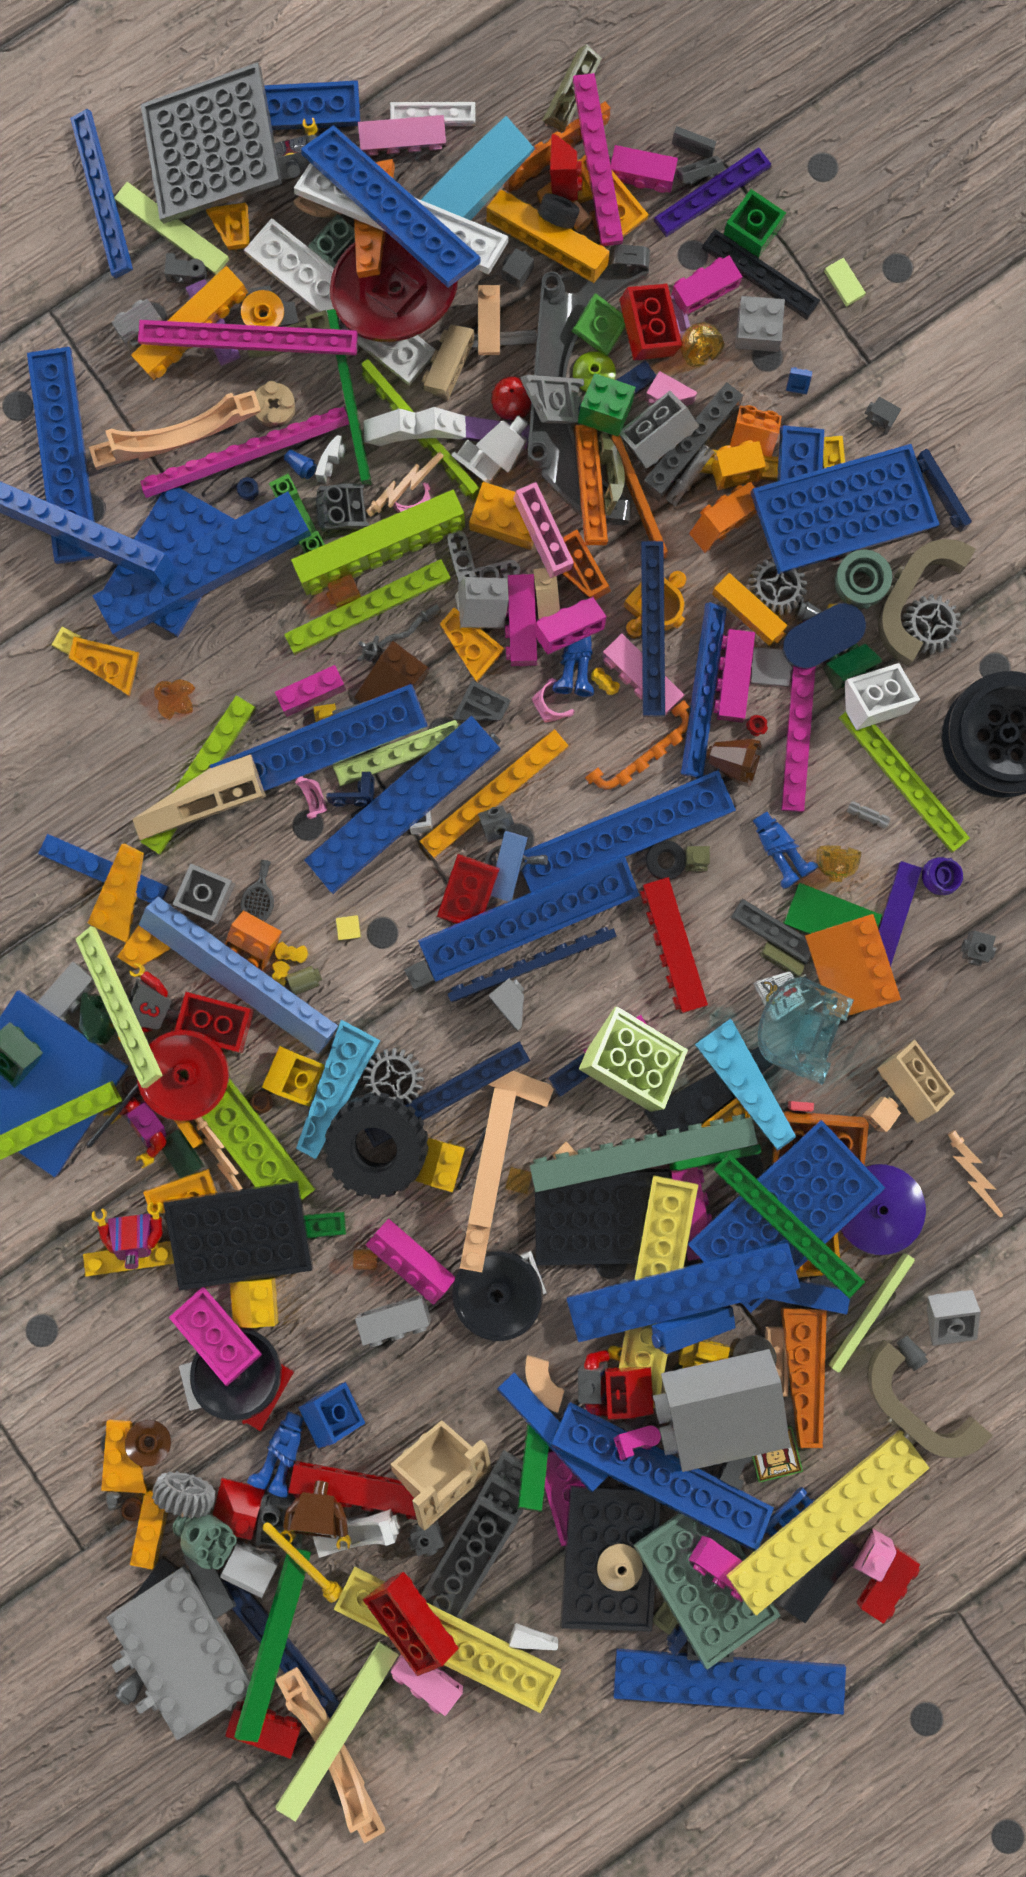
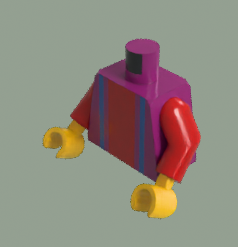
[103,1098,167,1168]
[92,1202,164,1269]

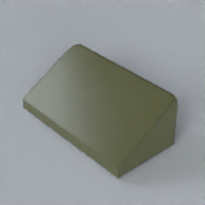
[759,942,805,978]

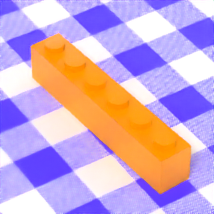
[486,190,610,283]
[131,266,248,380]

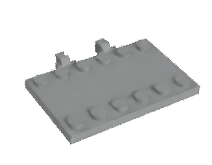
[106,1565,251,1741]

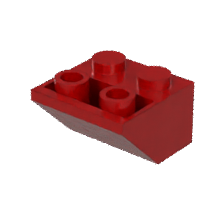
[605,1367,654,1419]

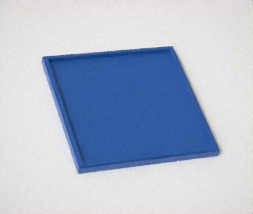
[0,990,129,1177]

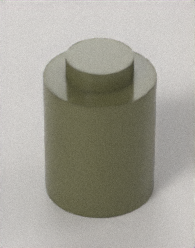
[287,965,322,995]

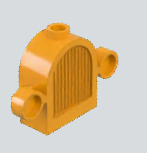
[623,571,686,638]

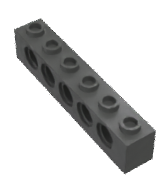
[642,382,744,502]

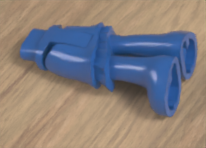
[552,635,594,697]
[753,811,819,890]
[247,1411,304,1498]

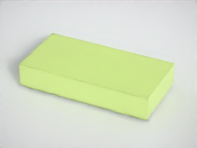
[824,258,866,307]

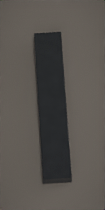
[702,229,820,320]

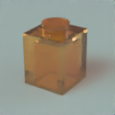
[326,574,361,608]

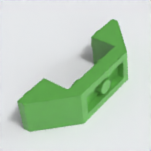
[269,474,325,554]

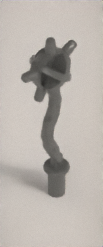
[357,605,441,666]

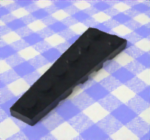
[643,1045,776,1136]

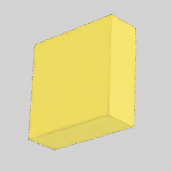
[51,627,82,655]
[336,915,361,941]

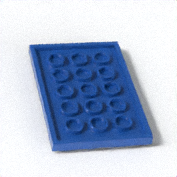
[103,487,235,637]

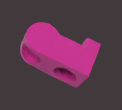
[614,1426,661,1460]

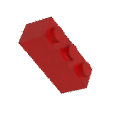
[856,1545,920,1624]
[225,1701,302,1759]

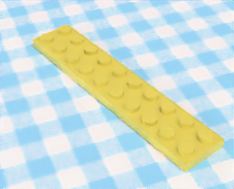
[619,1176,698,1408]
[726,1430,929,1616]
[334,1566,561,1713]

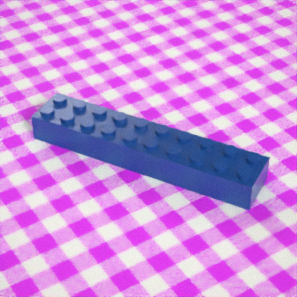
[92,492,311,640]

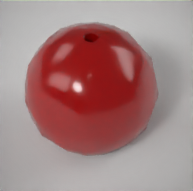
[491,376,532,421]

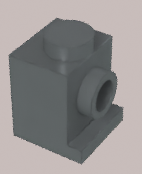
[864,397,901,435]

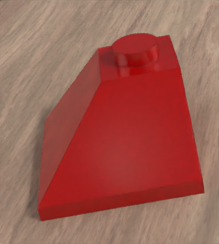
[213,1478,266,1540]

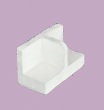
[452,440,502,484]

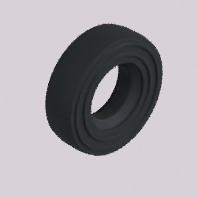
[646,840,686,880]

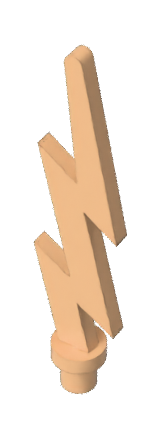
[366,452,443,517]
[194,1117,243,1190]
[948,1130,1003,1217]

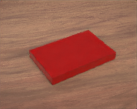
[437,854,500,924]

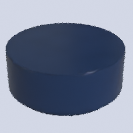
[236,477,259,501]

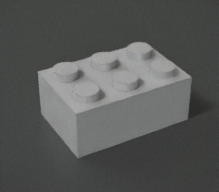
[620,391,699,469]
[355,1295,431,1347]

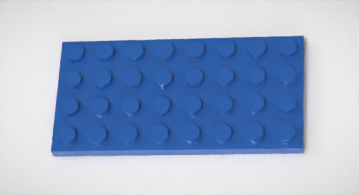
[750,444,940,574]
[688,1120,885,1313]

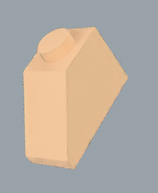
[862,1097,901,1132]

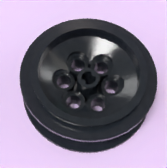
[941,671,1026,798]

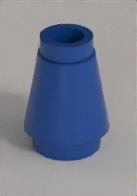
[284,450,317,479]

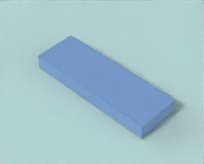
[491,831,528,902]

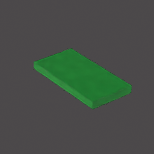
[783,883,882,934]

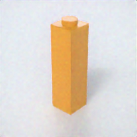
[712,573,787,646]

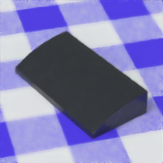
[774,1539,860,1623]

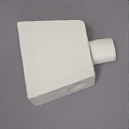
[476,416,528,472]

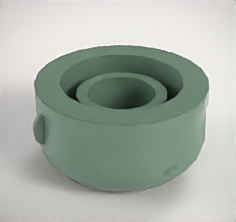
[834,549,892,609]

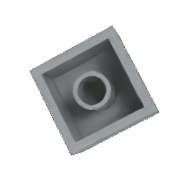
[735,296,785,352]
[173,863,235,924]

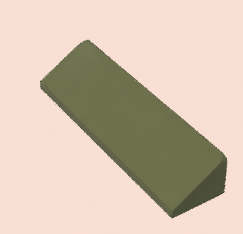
[542,44,602,132]

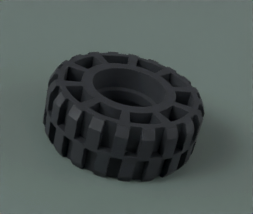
[324,1093,428,1199]

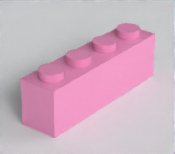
[358,115,446,156]
[513,482,574,578]
[602,634,684,716]

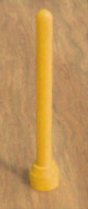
[263,1523,343,1603]

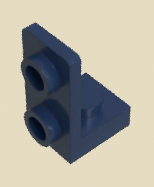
[326,771,375,807]

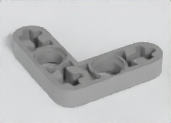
[447,531,520,584]

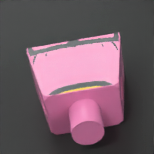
[851,1528,896,1582]

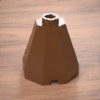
[706,739,762,787]

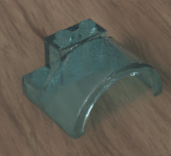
[758,977,854,1085]

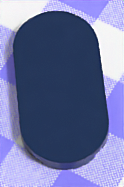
[783,603,866,669]

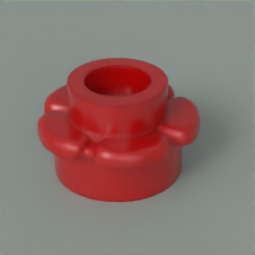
[746,715,768,736]

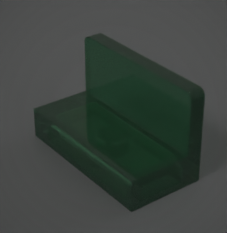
[162,1129,205,1178]

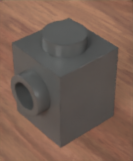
[502,248,534,290]

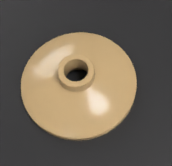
[597,1544,643,1591]

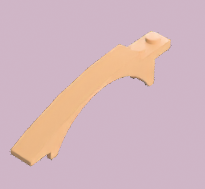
[89,390,261,470]
[460,1088,516,1272]
[276,1667,385,1843]

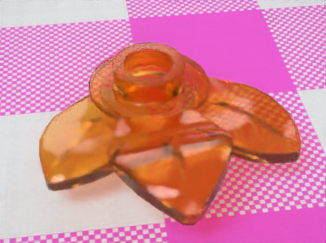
[154,679,195,720]

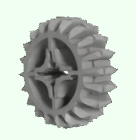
[748,558,807,617]
[902,594,962,654]
[363,1048,424,1104]
[152,1471,216,1519]

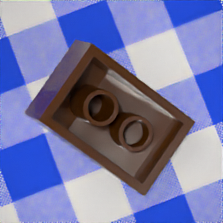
[354,641,429,703]

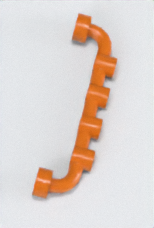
[585,700,689,790]

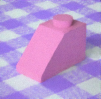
[645,371,697,406]

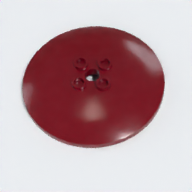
[330,232,458,342]

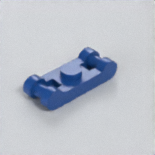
[765,1487,815,1537]

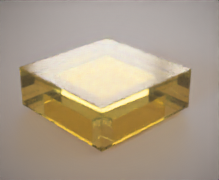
[505,1167,532,1194]

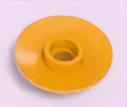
[241,290,284,327]

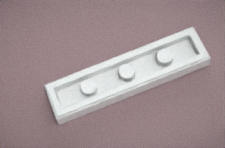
[390,102,475,126]

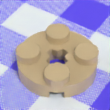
[255,381,295,427]

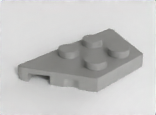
[521,375,584,424]

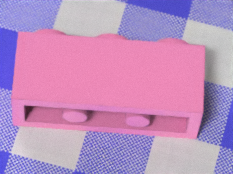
[391,1654,463,1716]

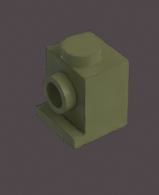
[685,846,710,872]

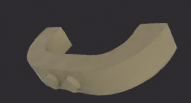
[878,539,976,666]
[867,1340,993,1458]

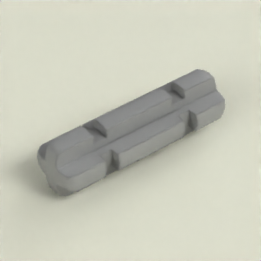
[847,801,890,829]

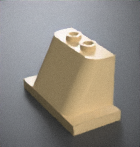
[390,1420,492,1531]

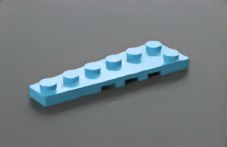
[695,1019,796,1151]
[296,1020,381,1159]

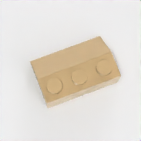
[422,325,475,401]
[877,1040,955,1123]

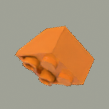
[730,405,782,457]
[225,910,282,971]

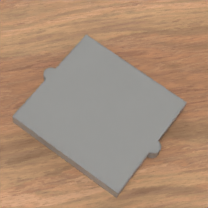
[751,647,793,687]

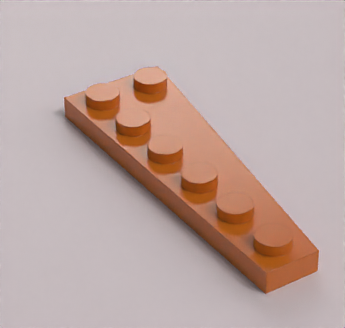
[503,101,611,193]
[354,159,395,278]
[781,1308,827,1448]

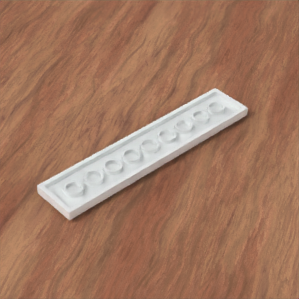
[294,163,508,274]
[244,218,435,386]

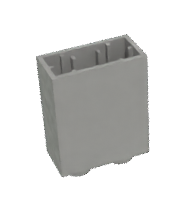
[653,1349,790,1472]

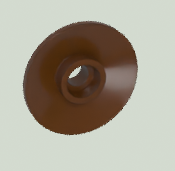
[125,1420,171,1467]

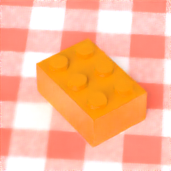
[469,482,534,550]

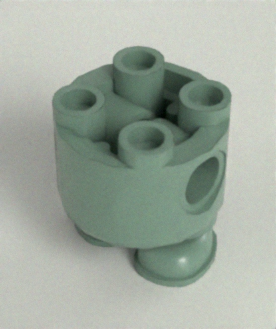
[172,1514,237,1570]

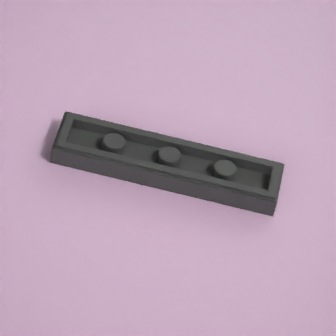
[730,898,811,964]

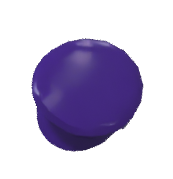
[922,857,963,895]

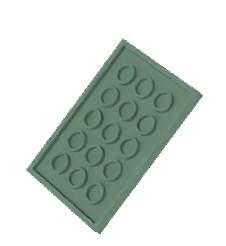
[633,1513,780,1670]

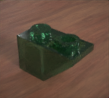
[79,993,116,1045]

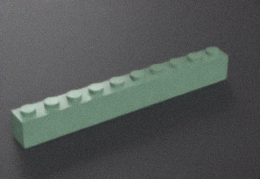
[529,1114,758,1192]

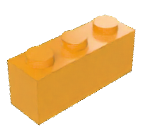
[130,1490,168,1569]

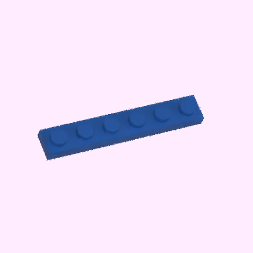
[38,834,169,903]

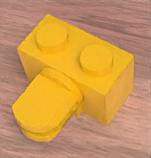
[678,1340,730,1369]

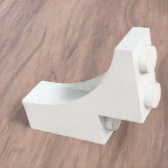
[364,407,466,446]
[313,1509,400,1558]

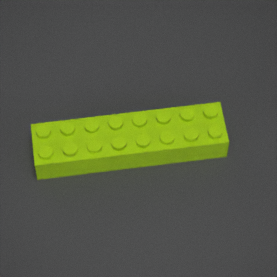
[291,489,465,595]

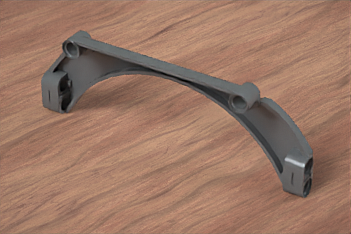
[528,244,650,525]

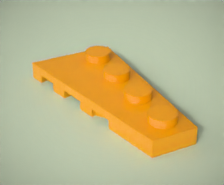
[578,155,649,238]
[87,843,144,943]

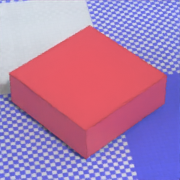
[788,1101,814,1112]

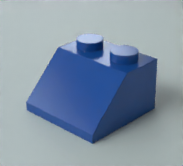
[298,1382,365,1449]

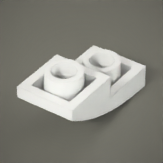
[315,435,346,483]

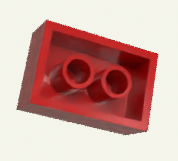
[619,283,682,361]
[175,992,254,1053]

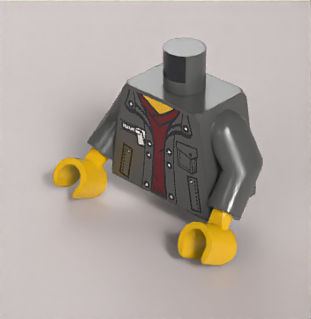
[275,118,318,179]

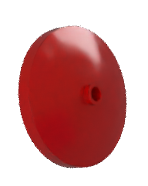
[137,1030,229,1121]

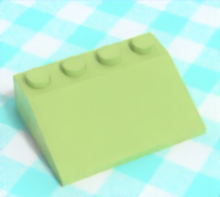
[579,1007,688,1112]

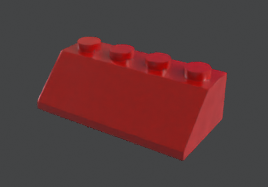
[363,1571,459,1676]

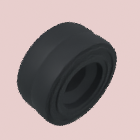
[538,193,580,229]

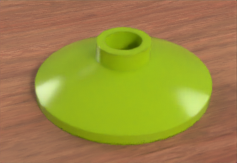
[573,351,616,392]

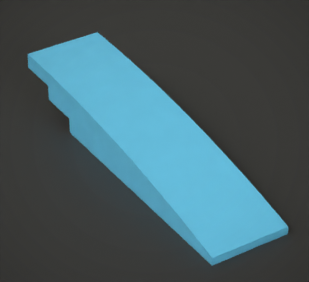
[421,116,535,221]

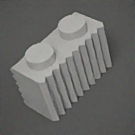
[111,299,162,350]

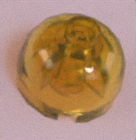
[680,322,725,367]
[816,845,862,882]

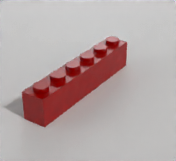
[640,877,708,1014]
[289,1461,417,1520]

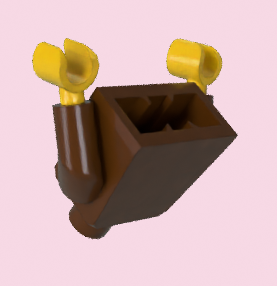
[281,1481,351,1549]

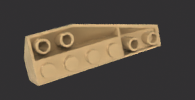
[132,755,266,840]

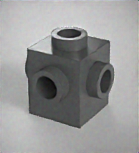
[478,805,514,843]
[961,931,996,966]
[408,1520,445,1557]

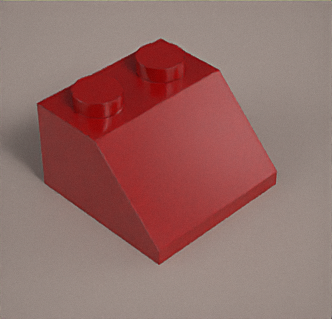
[550,134,583,200]

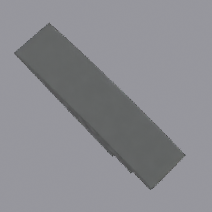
[421,1450,523,1619]

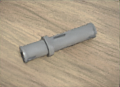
[664,444,715,507]

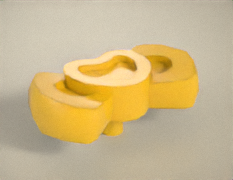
[590,667,620,695]
[275,942,308,964]
[272,961,290,987]

